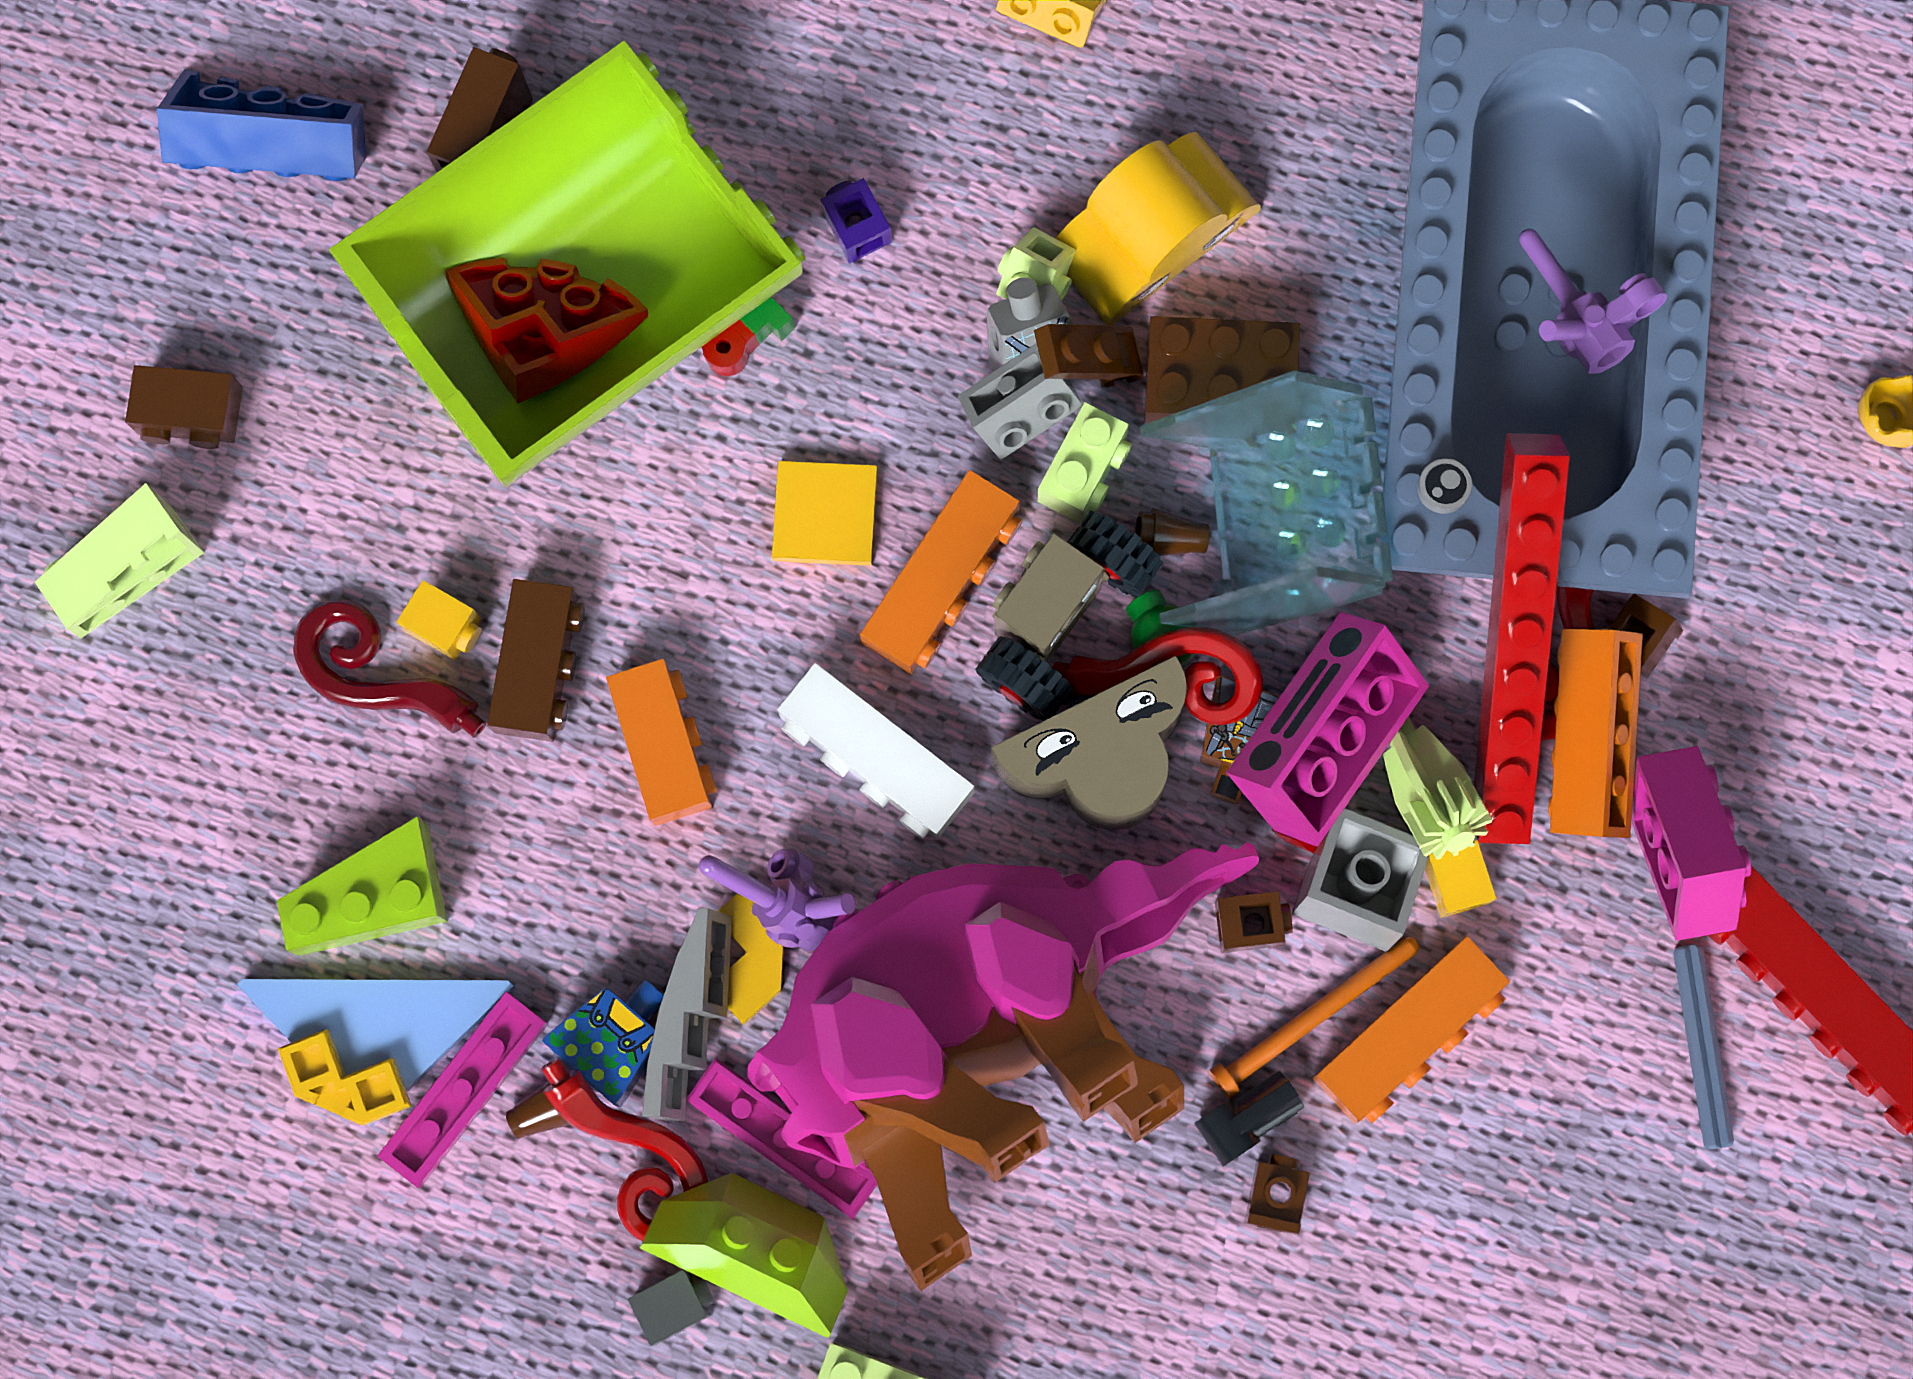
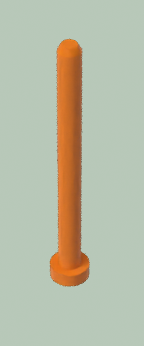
[1208,937,1420,1099]

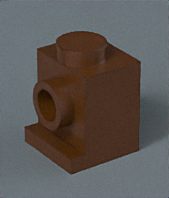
[1608,593,1683,678]
[1214,891,1293,954]
[1244,1154,1310,1235]

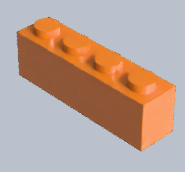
[859,470,1023,675]
[1548,629,1643,838]
[1313,936,1510,1124]

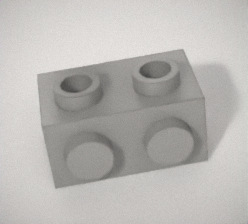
[957,343,1083,460]

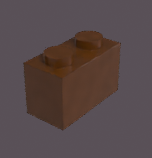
[125,365,243,449]

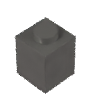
[628,1269,714,1346]

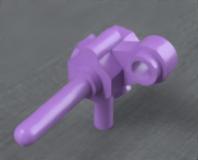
[1519,228,1667,374]
[699,849,856,952]

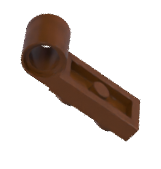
[1034,324,1144,388]

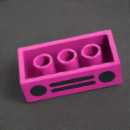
[1226,612,1430,847]

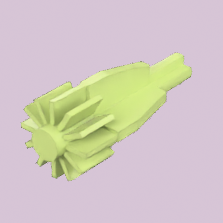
[1383,716,1492,859]

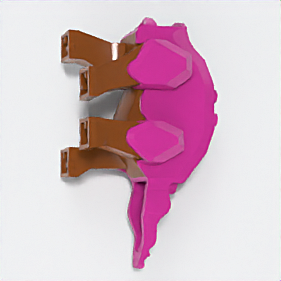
[747,842,1259,1291]

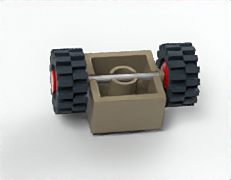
[975,511,1163,721]

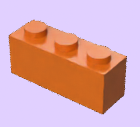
[606,658,717,826]

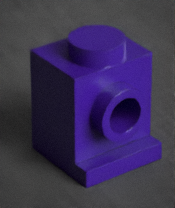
[820,178,892,264]

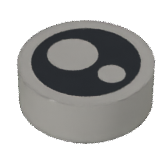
[1417,458,1472,514]

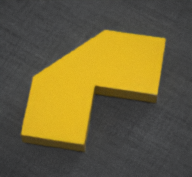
[718,893,784,1025]
[278,1029,412,1126]

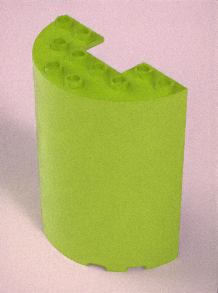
[328,40,806,488]

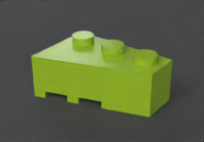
[276,816,448,956]

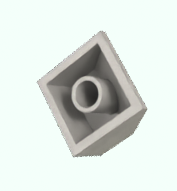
[1292,808,1429,952]

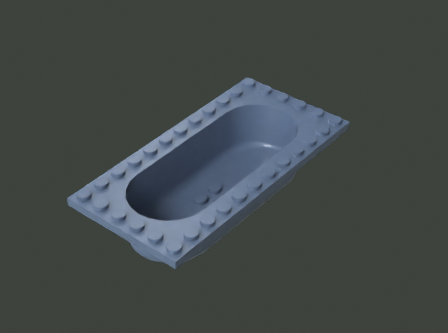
[1375,0,1729,599]

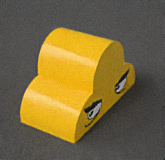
[1056,132,1261,326]

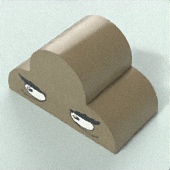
[991,656,1186,830]

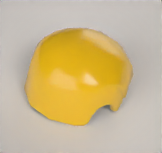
[1857,374,1913,448]

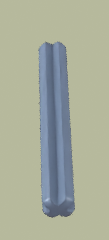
[1673,944,1734,1149]

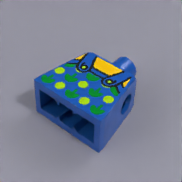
[542,979,664,1108]

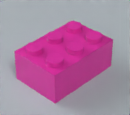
[1632,746,1751,941]

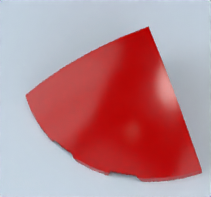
[445,258,648,404]

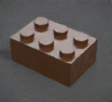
[1144,316,1300,434]

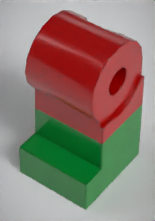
[702,297,795,377]

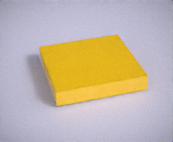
[772,461,877,566]

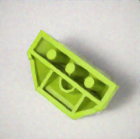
[640,1173,848,1338]

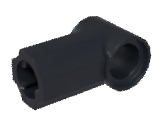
[1194,1071,1305,1166]

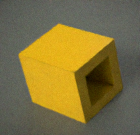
[396,580,481,661]
[1425,840,1496,918]

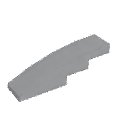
[642,908,732,1122]

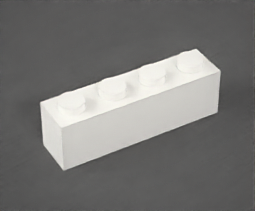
[777,663,975,840]

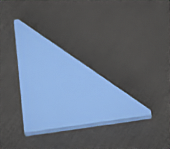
[236,979,515,1126]

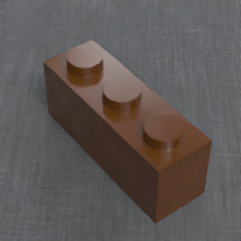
[487,579,585,742]

